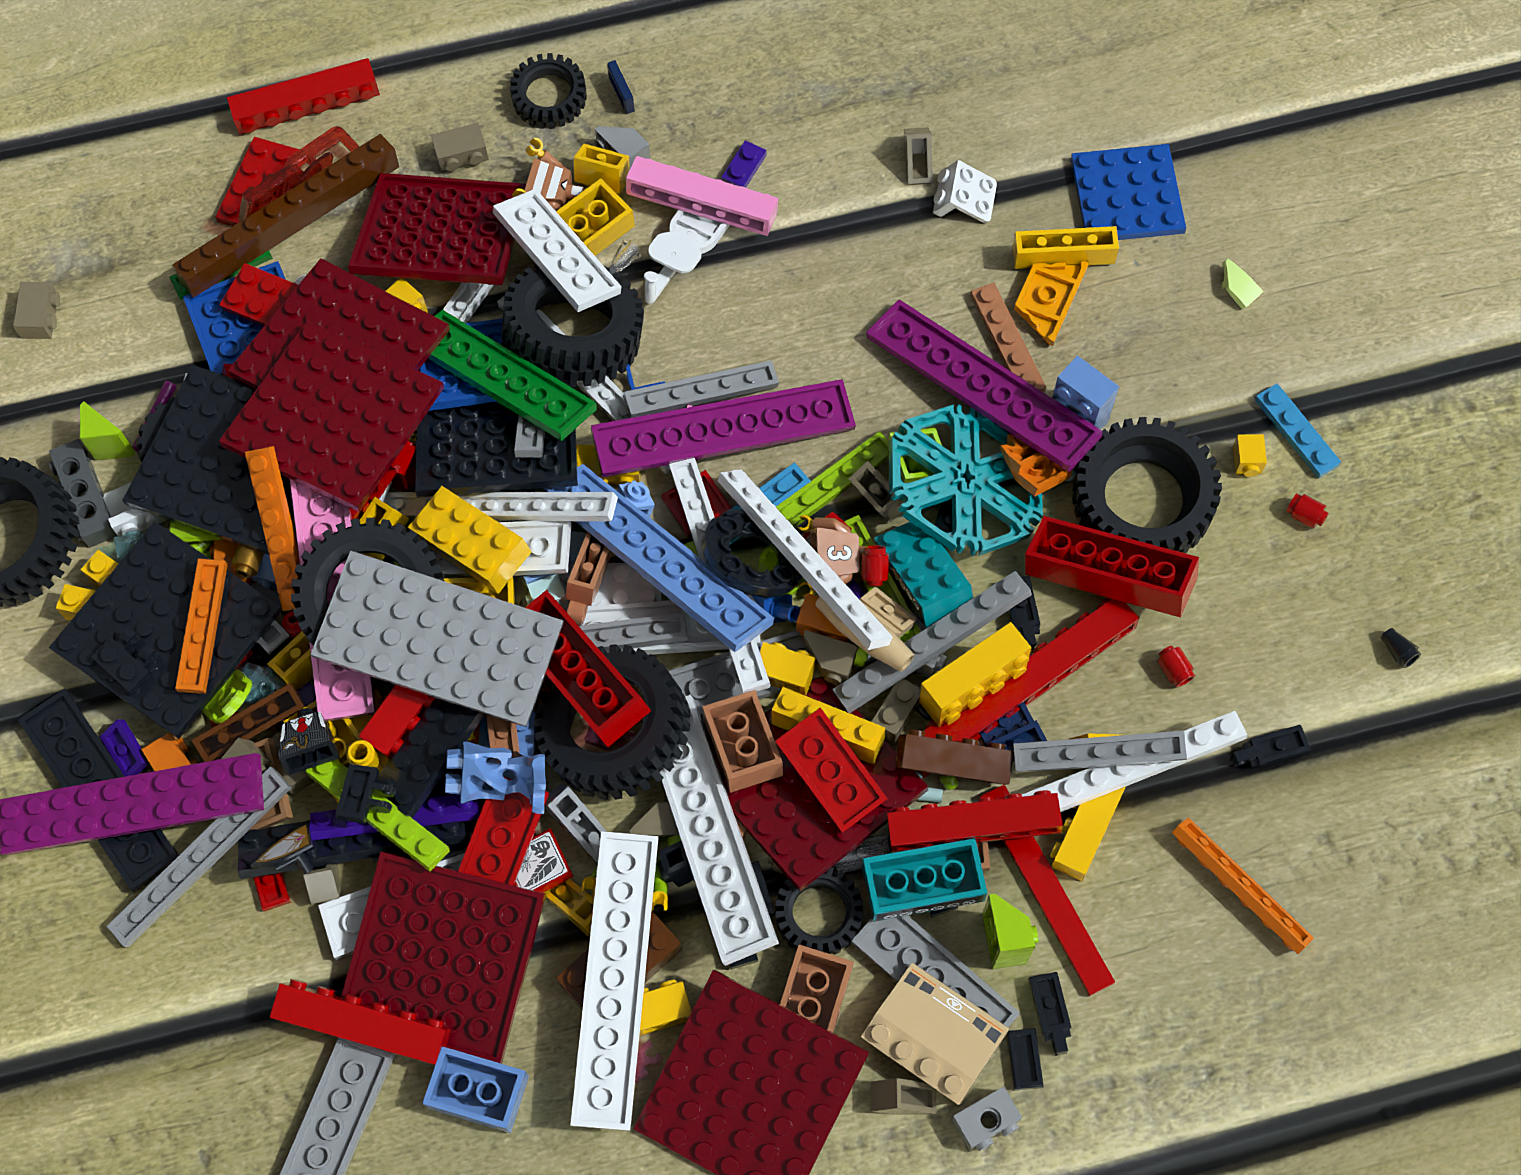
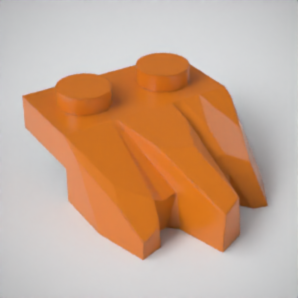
[1000,434,1073,497]

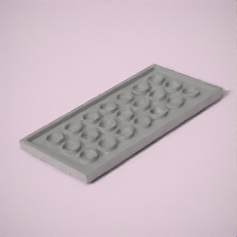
[310,551,563,727]

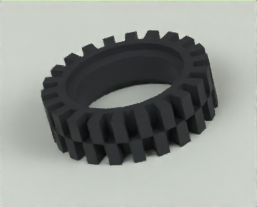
[510,53,587,129]
[775,867,863,954]

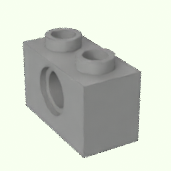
[951,1087,1022,1152]

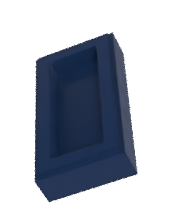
[607,60,635,114]

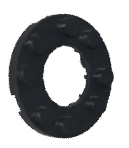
[702,509,803,597]

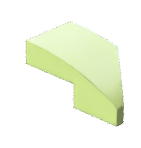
[1221,259,1263,309]

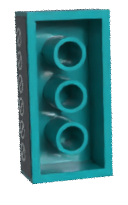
[874,522,973,628]
[862,838,988,922]

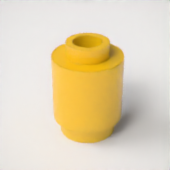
[346,740,379,767]

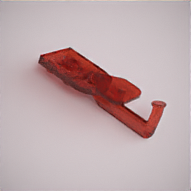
[238,126,360,221]

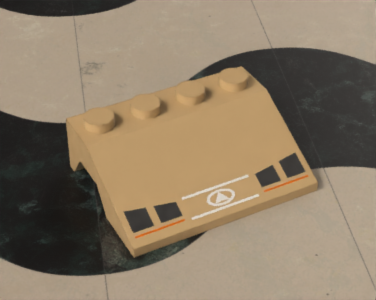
[861,963,1010,1105]

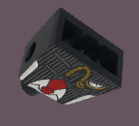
[278,708,340,775]

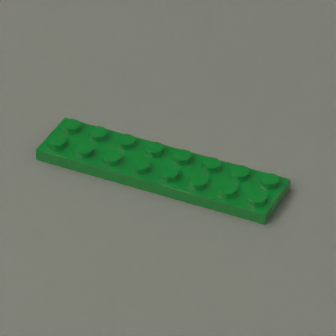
[428,310,597,441]

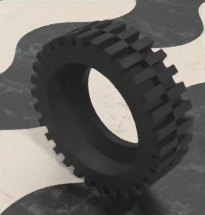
[501,264,644,387]
[1072,417,1222,553]
[0,457,79,607]
[291,518,444,671]
[534,644,690,800]

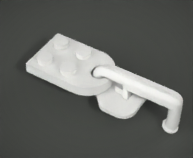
[644,210,730,305]

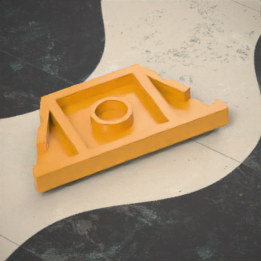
[1014,261,1089,346]

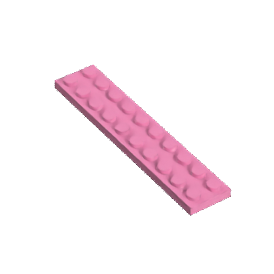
[290,479,376,721]

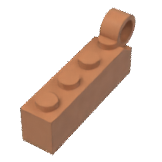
[565,531,613,626]

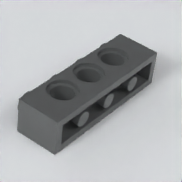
[49,439,118,548]

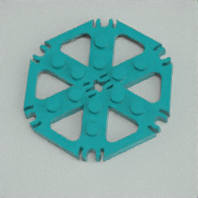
[889,405,1043,556]

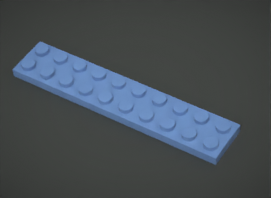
[544,464,774,652]

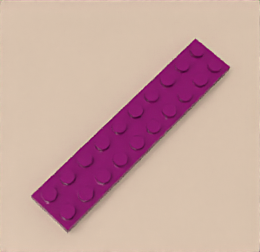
[866,299,1102,472]
[591,379,856,477]
[0,753,264,856]

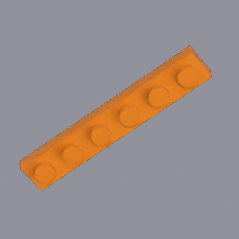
[245,446,300,611]
[1172,817,1314,954]

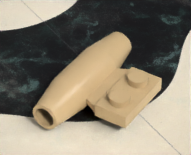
[815,587,917,672]

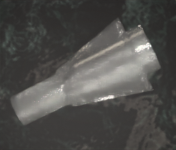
[609,240,641,275]

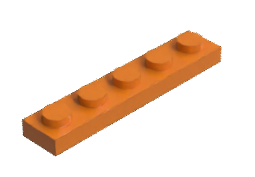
[175,559,228,694]

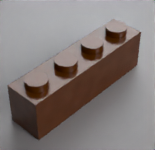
[192,683,306,762]
[895,729,1014,785]

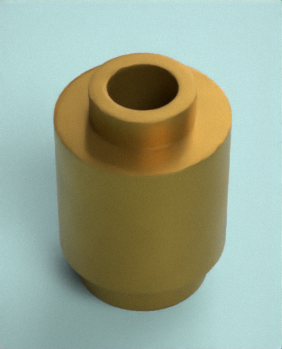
[231,544,264,578]

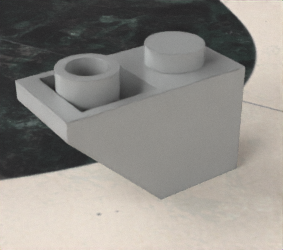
[595,126,650,171]

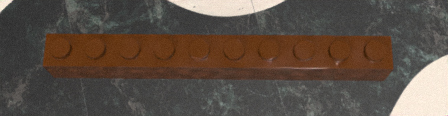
[172,133,399,298]

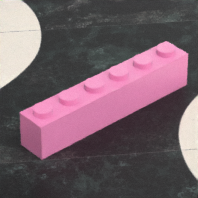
[626,156,778,236]

